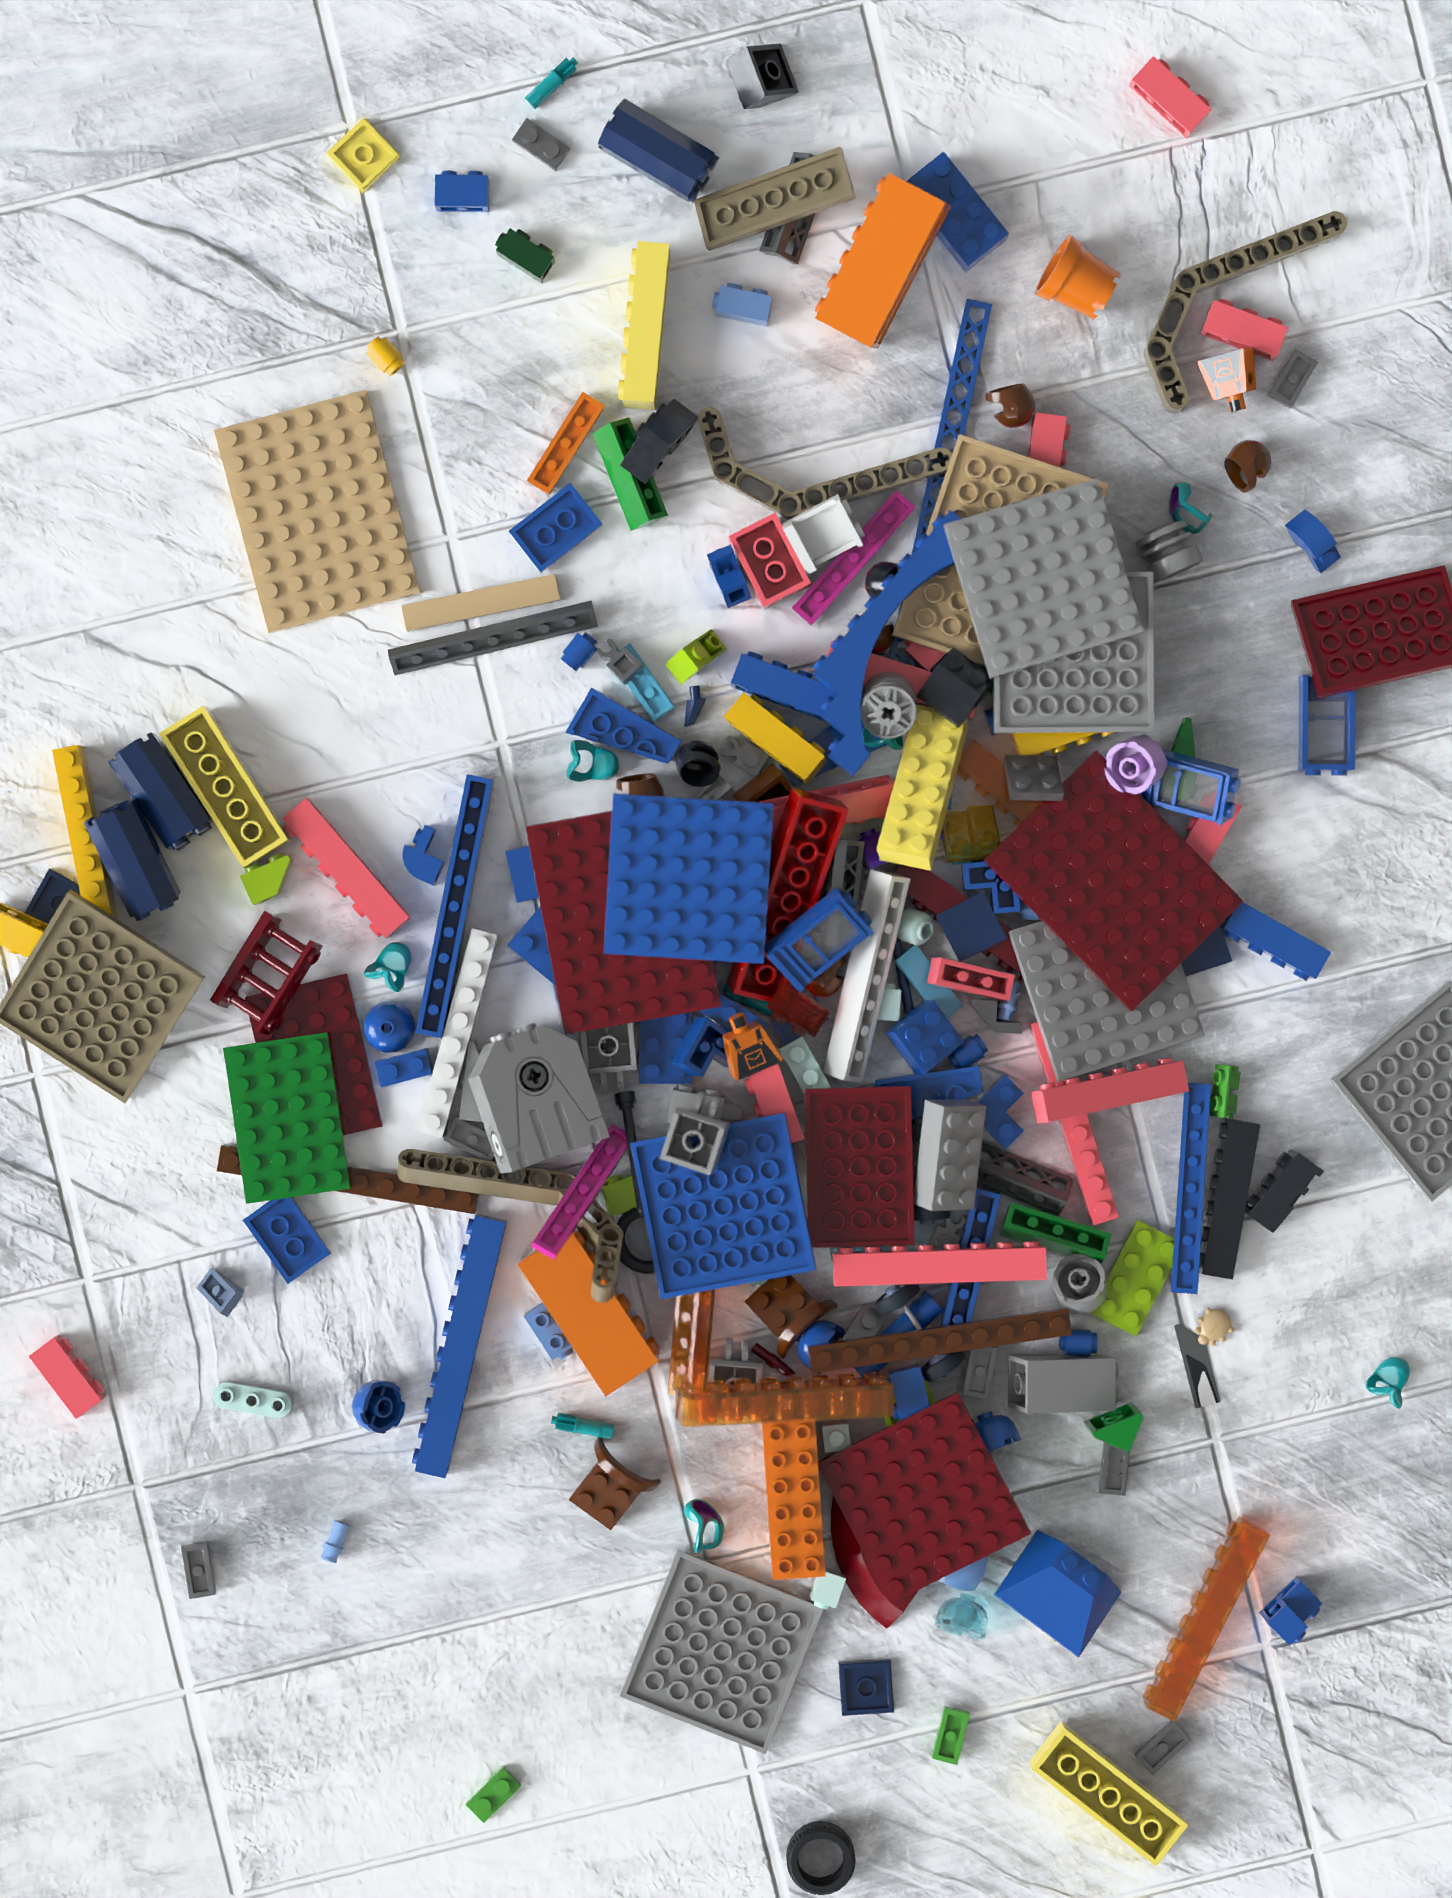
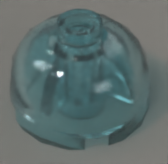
[934,1593,988,1639]

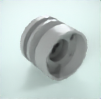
[1135,520,1204,584]
[861,672,916,739]

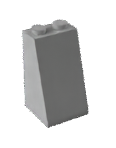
[1008,1354,1118,1414]

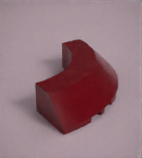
[831,1496,918,1629]

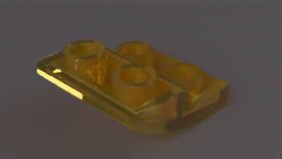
[941,805,1000,863]

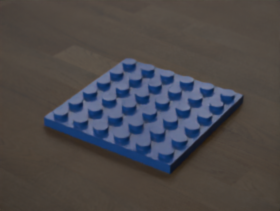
[604,793,774,964]
[630,1113,817,1299]

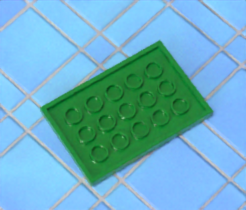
[223,1032,351,1204]

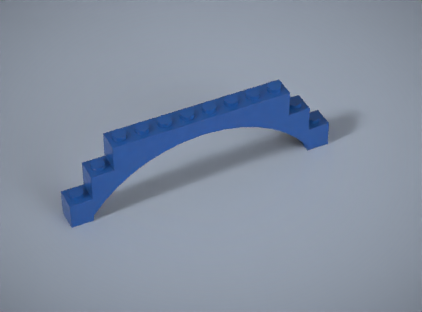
[813,510,961,777]

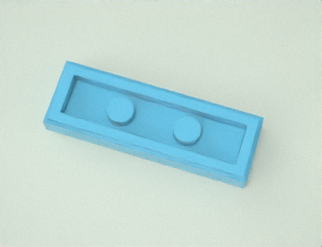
[618,643,675,722]
[894,945,963,1019]

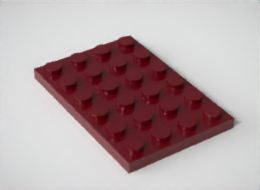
[1291,565,1452,698]
[245,973,383,1135]
[805,1086,915,1248]

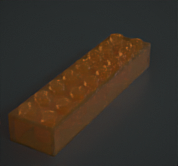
[675,1372,894,1427]

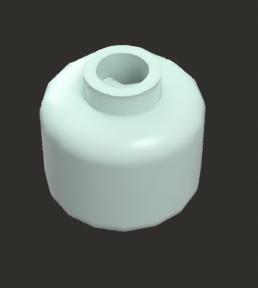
[897,908,934,945]

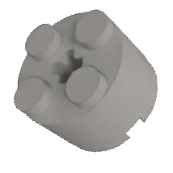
[1052,1254,1107,1314]

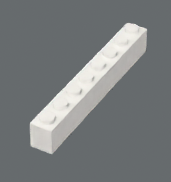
[823,869,910,1082]
[417,928,499,1138]

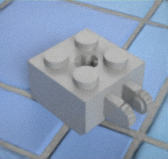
[581,1023,638,1093]
[667,1084,743,1122]
[660,1091,731,1175]
[705,1338,763,1417]

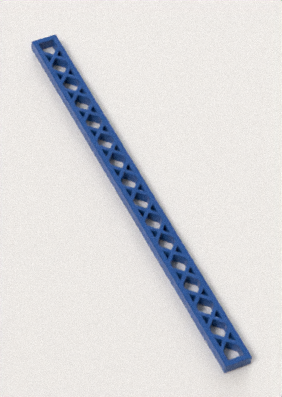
[889,299,992,666]

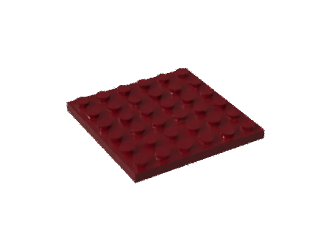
[818,1391,1031,1604]

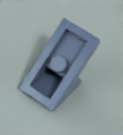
[197,1267,244,1317]

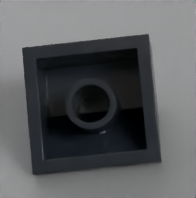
[726,43,799,109]
[916,647,994,728]

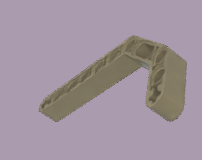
[1143,211,1347,413]
[698,407,952,519]
[397,1149,623,1303]

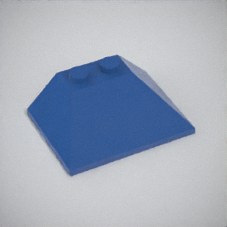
[994,1530,1121,1657]

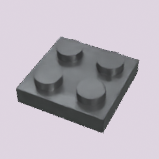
[1003,755,1064,801]

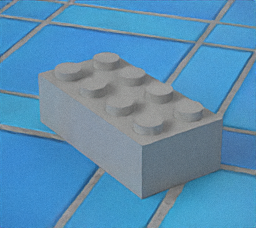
[913,1099,986,1211]

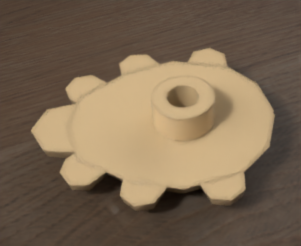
[1195,1307,1234,1347]

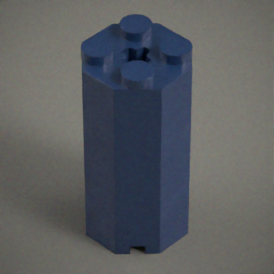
[598,98,720,203]
[108,732,213,851]
[84,798,181,921]

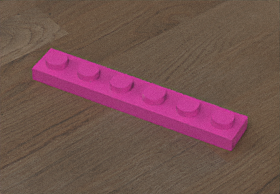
[792,490,916,626]
[532,1124,628,1260]

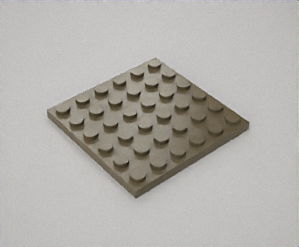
[0,890,205,1103]

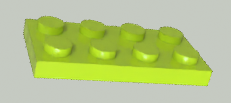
[1090,1219,1174,1336]

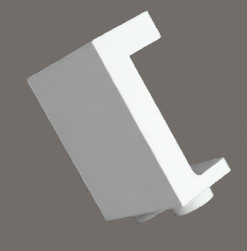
[782,494,865,575]

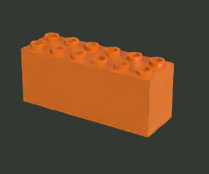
[815,173,952,349]
[517,1229,660,1397]
[761,1409,826,1580]

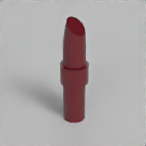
[750,1342,795,1377]

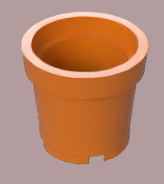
[1035,234,1121,320]

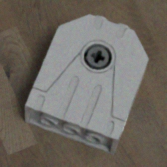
[468,1023,610,1174]

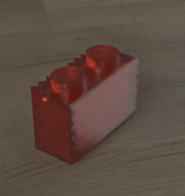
[766,981,831,1037]

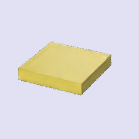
[326,117,401,193]

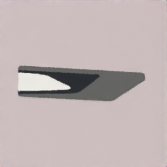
[1174,1324,1220,1408]

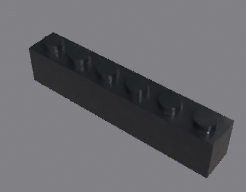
[1199,1118,1261,1280]

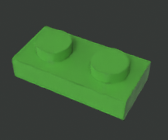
[931,1706,970,1765]
[465,1766,521,1823]

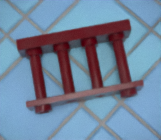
[210,911,323,1035]

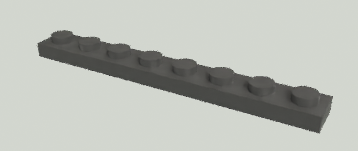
[387,600,598,676]

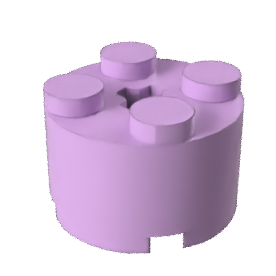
[1105,735,1168,794]

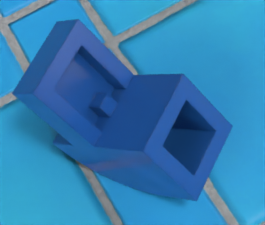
[1284,509,1341,573]
[706,544,752,608]
[402,825,445,886]

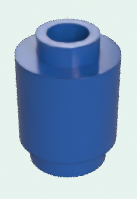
[560,632,598,672]
[948,1034,988,1068]
[1059,1329,1098,1356]

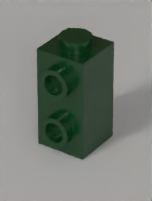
[495,228,555,283]

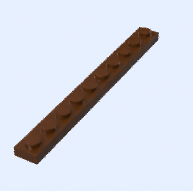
[217,1145,479,1214]
[807,1308,1072,1373]

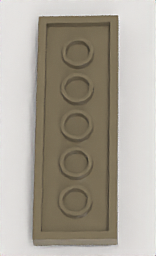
[694,147,856,251]

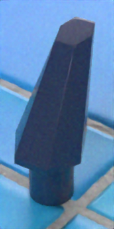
[684,685,706,727]

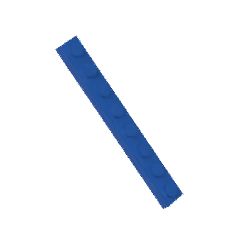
[1171,1083,1211,1294]

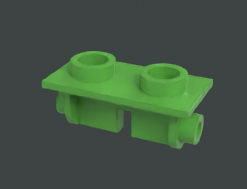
[1210,1064,1241,1118]

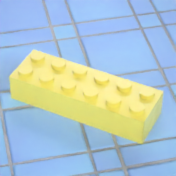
[618,241,670,411]
[877,705,969,870]
[158,706,292,868]
[1029,1721,1188,1866]

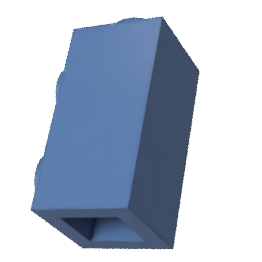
[712,283,772,327]
[523,1302,573,1360]

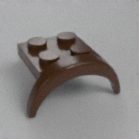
[744,1275,838,1359]
[569,1437,661,1530]

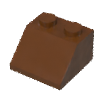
[733,763,792,841]

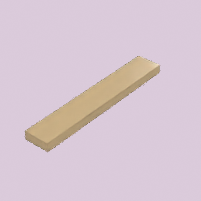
[401,574,561,632]

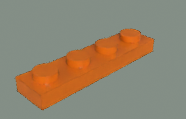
[527,392,605,496]

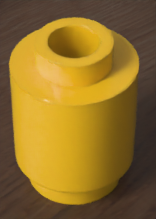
[367,336,405,376]

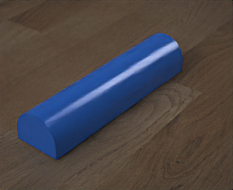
[853,1291,944,1382]

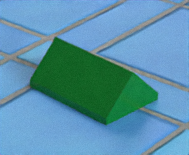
[1084,1402,1144,1452]

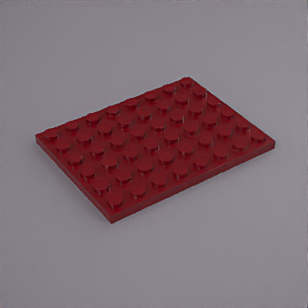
[983,750,1243,1012]
[525,810,721,1035]

